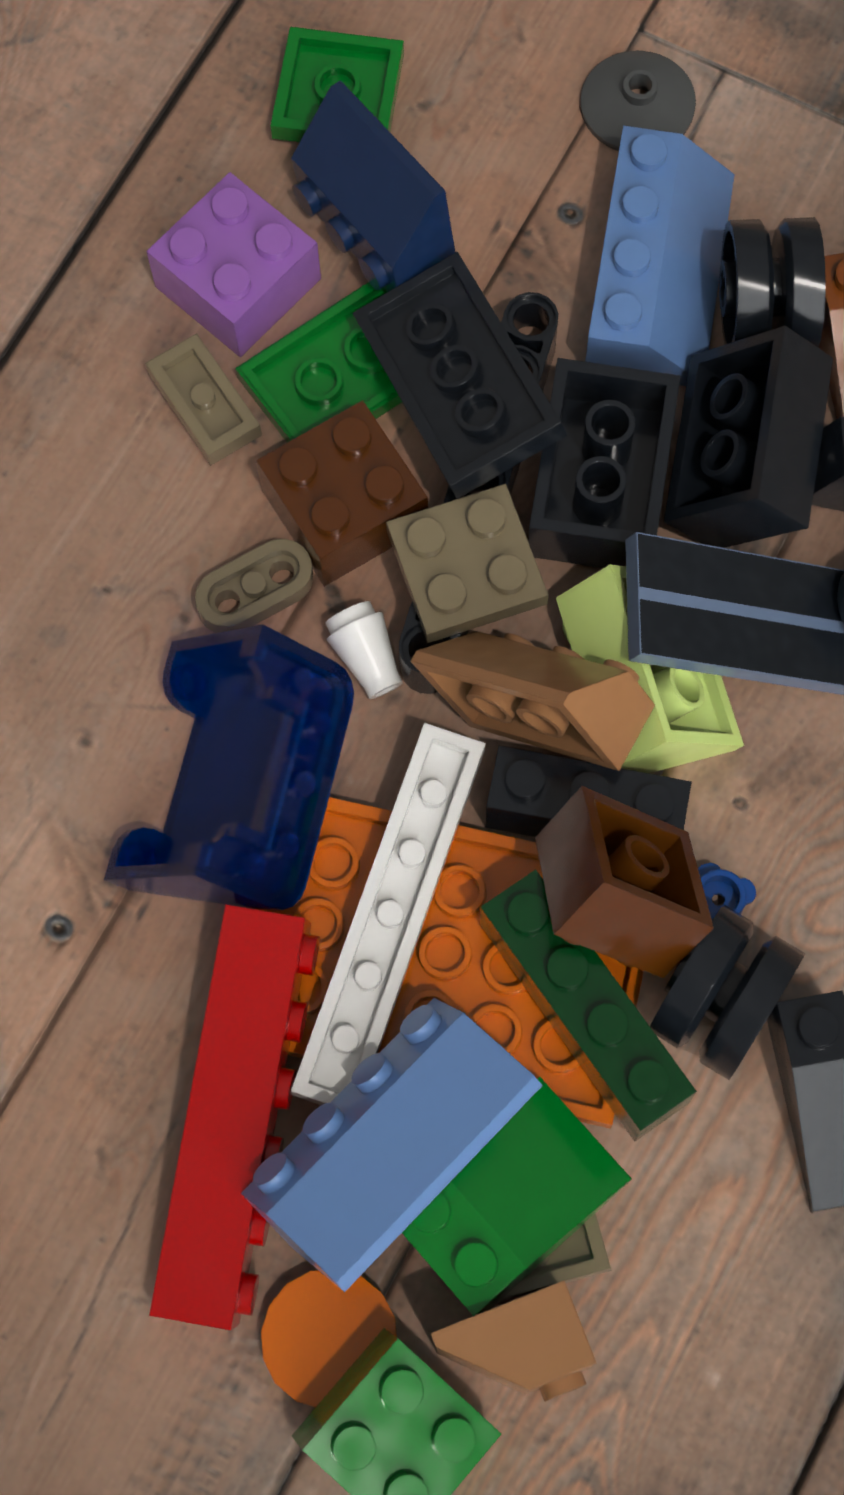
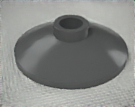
[580,50,696,151]

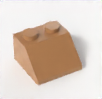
[431,1281,597,1402]

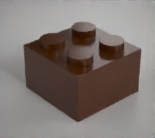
[256,400,428,587]
[535,786,714,978]

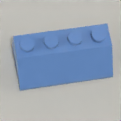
[585,126,735,386]
[241,998,543,1292]

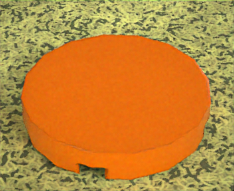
[261,1270,397,1408]

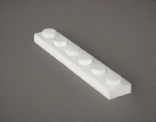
[291,723,486,1105]

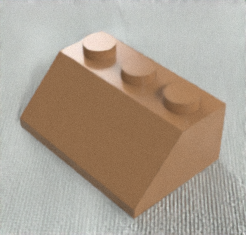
[410,631,655,771]

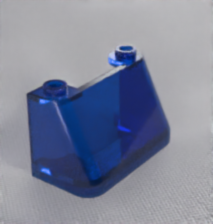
[104,624,354,910]

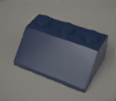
[291,80,456,292]

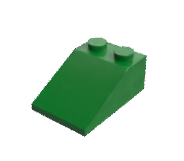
[402,1077,632,1316]

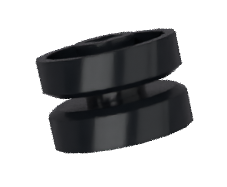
[719,217,826,348]
[650,905,805,1080]

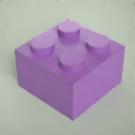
[146,172,321,358]

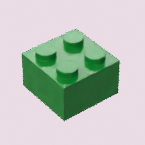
[292,1328,501,1495]

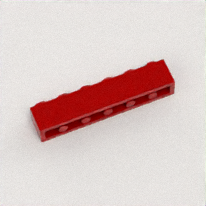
[149,904,320,1331]

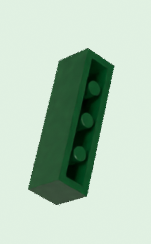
[480,869,697,1142]

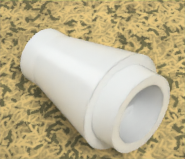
[325,601,403,699]

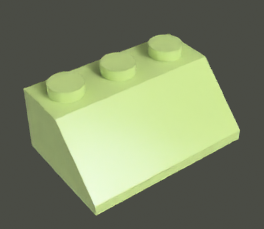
[556,564,744,773]

